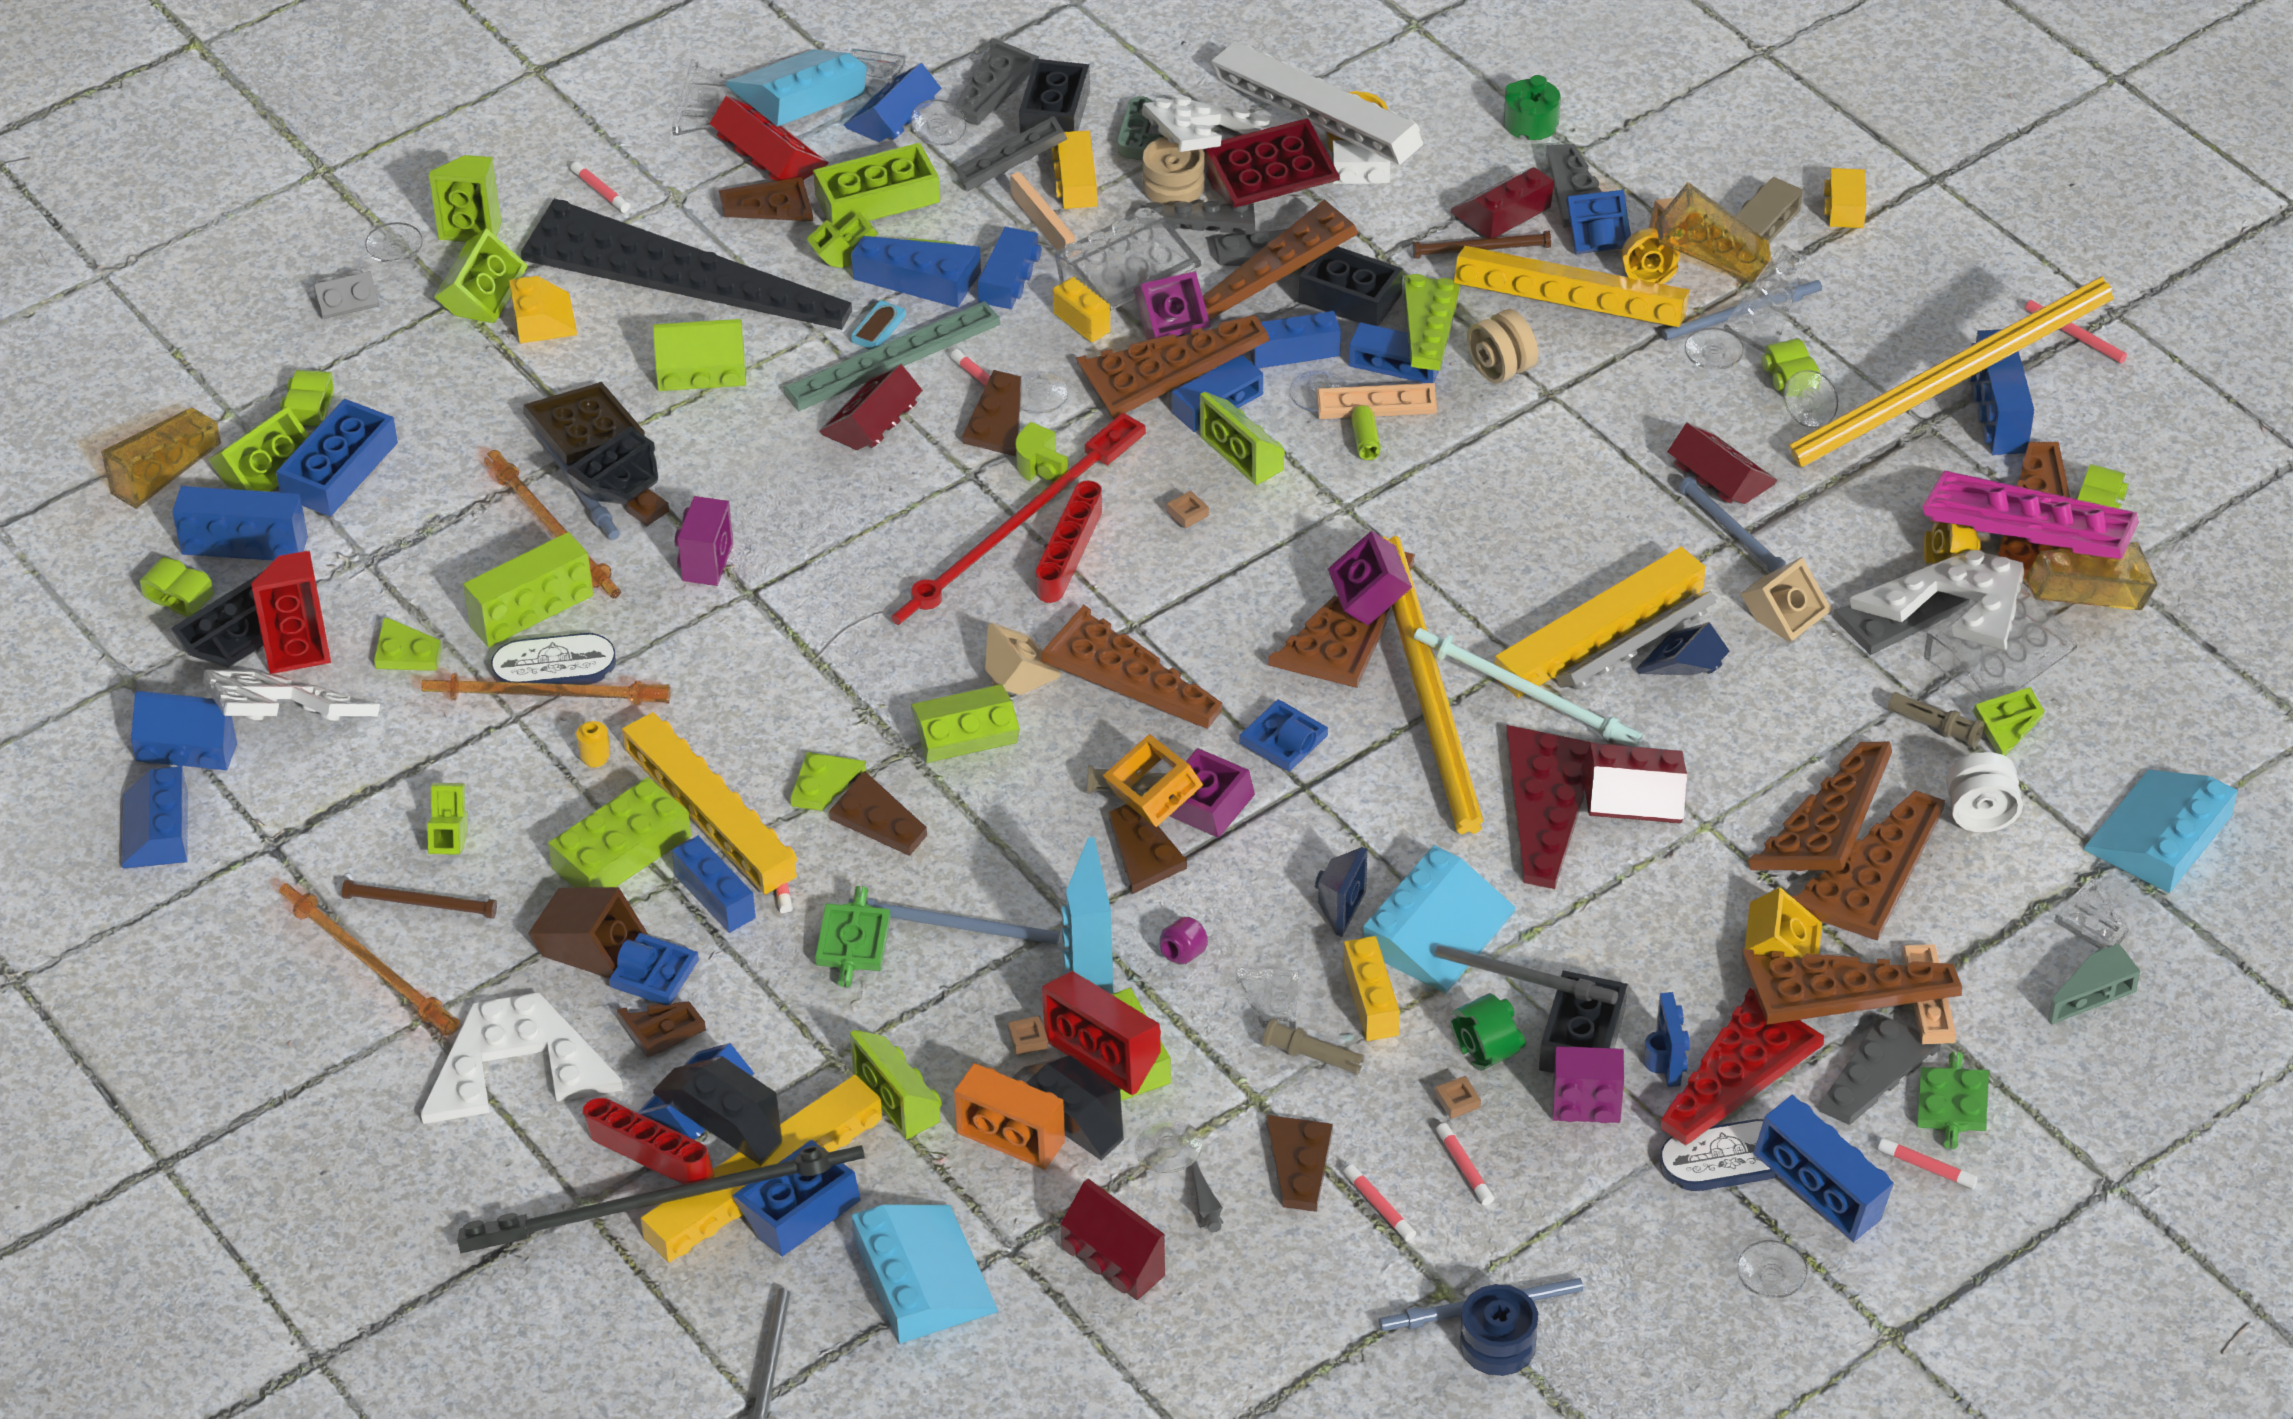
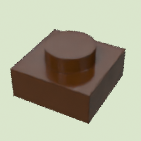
[626,489,669,526]

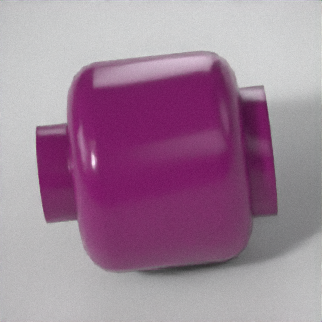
[1160,917,1208,965]

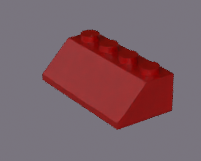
[709,96,829,181]
[251,550,331,674]
[1042,971,1161,1096]

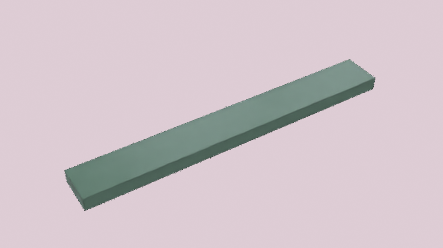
[783,301,1000,412]

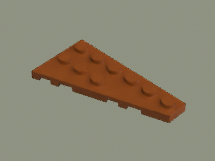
[1203,199,1359,320]
[1076,315,1270,419]
[1998,441,2085,579]
[1268,552,1415,688]
[1041,604,1223,729]
[1748,741,1892,871]
[1792,790,1945,941]
[1742,949,1962,1025]

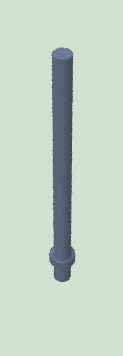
[848,898,1060,945]

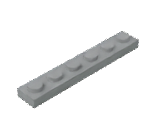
[1555,591,1716,689]

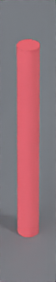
[2025,300,2127,364]

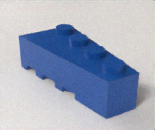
[851,236,981,308]

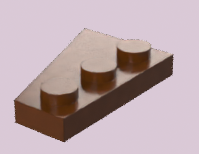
[719,177,813,222]
[962,370,1022,456]
[1266,1115,1333,1212]

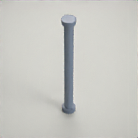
[1679,477,1786,573]

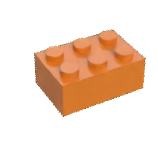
[954,1063,1065,1170]

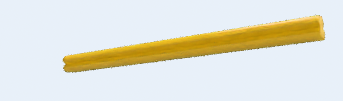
[1788,276,2114,468]
[1383,535,1484,835]

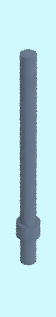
[1662,280,1822,341]
[535,428,620,540]
[1379,1278,1583,1332]

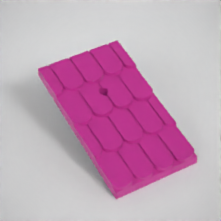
[1923,470,2139,559]

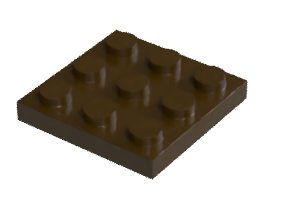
[523,382,645,464]

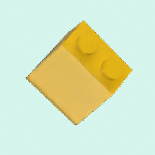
[509,276,577,344]
[1745,887,1822,958]

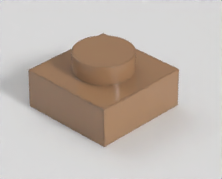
[1167,491,1209,529]
[1008,1015,1048,1056]
[1435,1076,1481,1119]

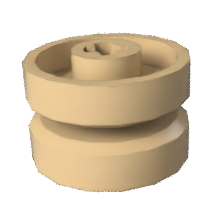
[1143,137,1205,205]
[1467,308,1539,384]

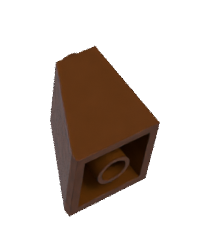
[528,887,648,979]

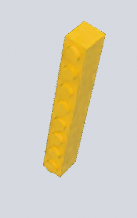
[1454,246,1690,327]
[1494,546,1706,698]
[622,712,797,895]
[641,1075,882,1263]

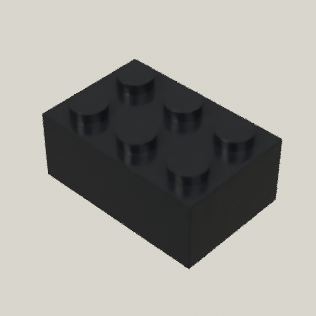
[1019,58,1090,134]
[1299,246,1403,326]
[1539,970,1628,1073]

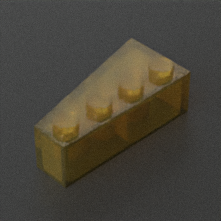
[1656,182,1772,284]
[101,407,221,509]
[2025,542,2158,611]

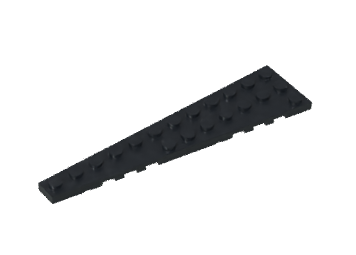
[521,198,852,330]

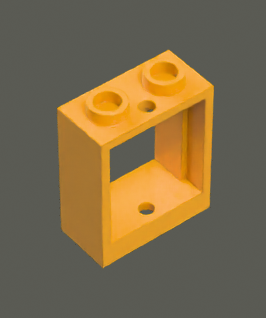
[1103,734,1203,827]

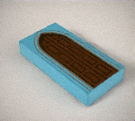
[851,300,906,349]

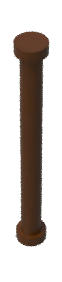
[1413,231,1551,259]
[342,879,497,919]

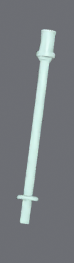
[1414,628,1644,747]

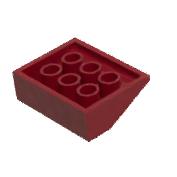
[1203,118,1340,208]

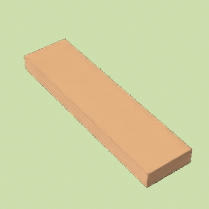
[1010,172,1075,261]
[1316,383,1437,419]
[1901,944,1956,1044]

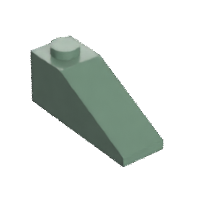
[2048,944,2140,1025]

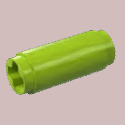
[1351,405,1381,461]

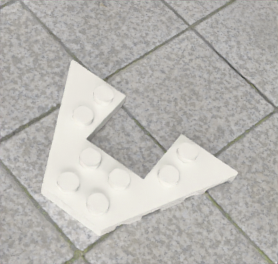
[1142,96,1290,152]
[1850,549,2024,650]
[203,670,380,721]
[421,993,623,1124]

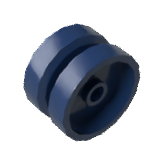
[1460,1284,1539,1376]

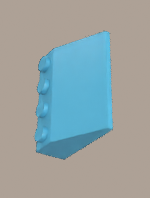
[726,49,867,127]
[2084,770,2238,893]
[1061,837,1113,994]
[1363,845,1515,994]
[851,1204,998,1344]

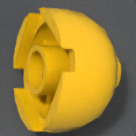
[1621,228,1680,284]
[1923,520,1980,564]

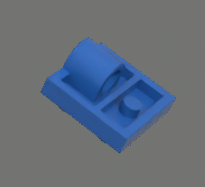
[1566,190,1631,254]
[1239,699,1328,772]
[609,933,699,1005]
[1644,992,1690,1087]

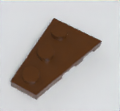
[829,771,927,856]
[1109,804,1187,894]

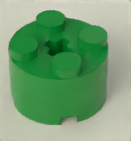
[1504,75,1561,140]
[1451,993,1526,1071]

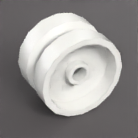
[1946,752,2023,833]

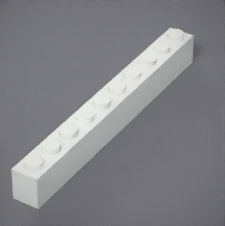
[1212,41,1423,165]

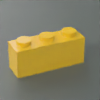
[1052,130,1097,209]
[1343,936,1400,1041]

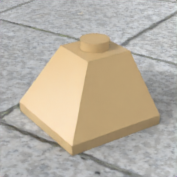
[1740,557,1832,642]
[985,622,1062,695]

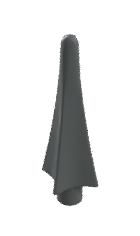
[1190,1159,1224,1232]

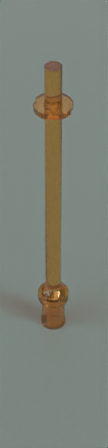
[484,450,621,599]
[421,673,671,705]
[279,883,460,1036]

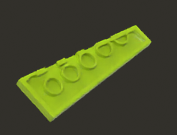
[1403,274,1461,371]

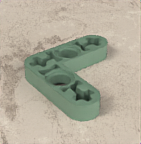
[1118,96,1164,160]

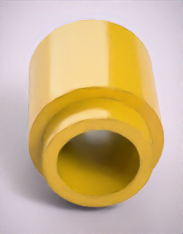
[576,721,611,768]

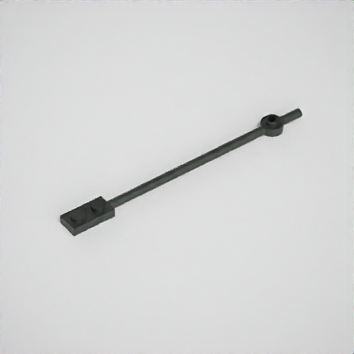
[457,1145,865,1254]

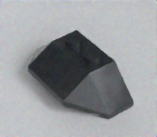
[567,426,658,505]
[170,571,264,668]
[1012,1055,1124,1161]
[653,1056,782,1166]

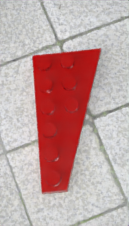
[1661,988,1824,1146]

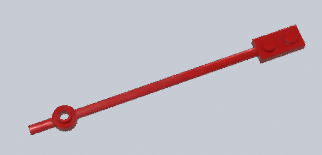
[891,413,1146,625]

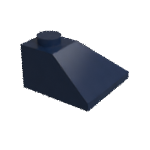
[1636,622,1730,675]
[1315,847,1368,937]

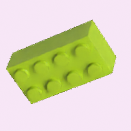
[813,142,940,229]
[463,532,594,648]
[548,777,692,888]

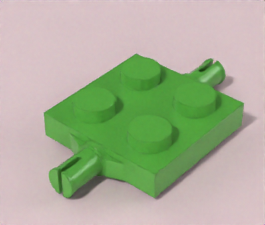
[815,886,891,988]
[1918,1051,1989,1149]

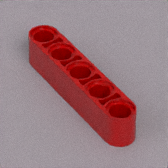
[1036,480,1102,603]
[582,1098,715,1184]

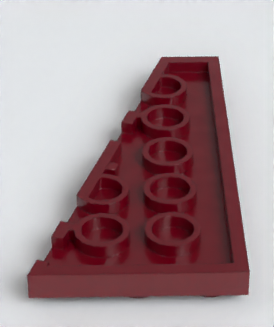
[1506,725,1599,889]

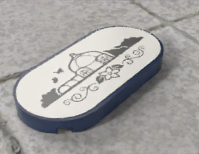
[491,633,616,691]
[1660,1119,1779,1191]

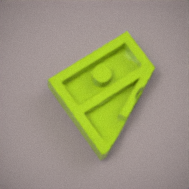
[374,618,442,671]
[1972,687,2045,756]
[791,752,866,811]

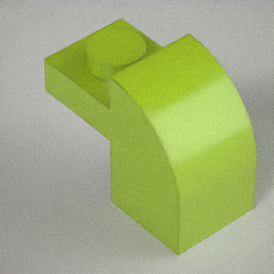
[806,212,879,268]
[1016,421,1068,482]
[427,783,468,855]

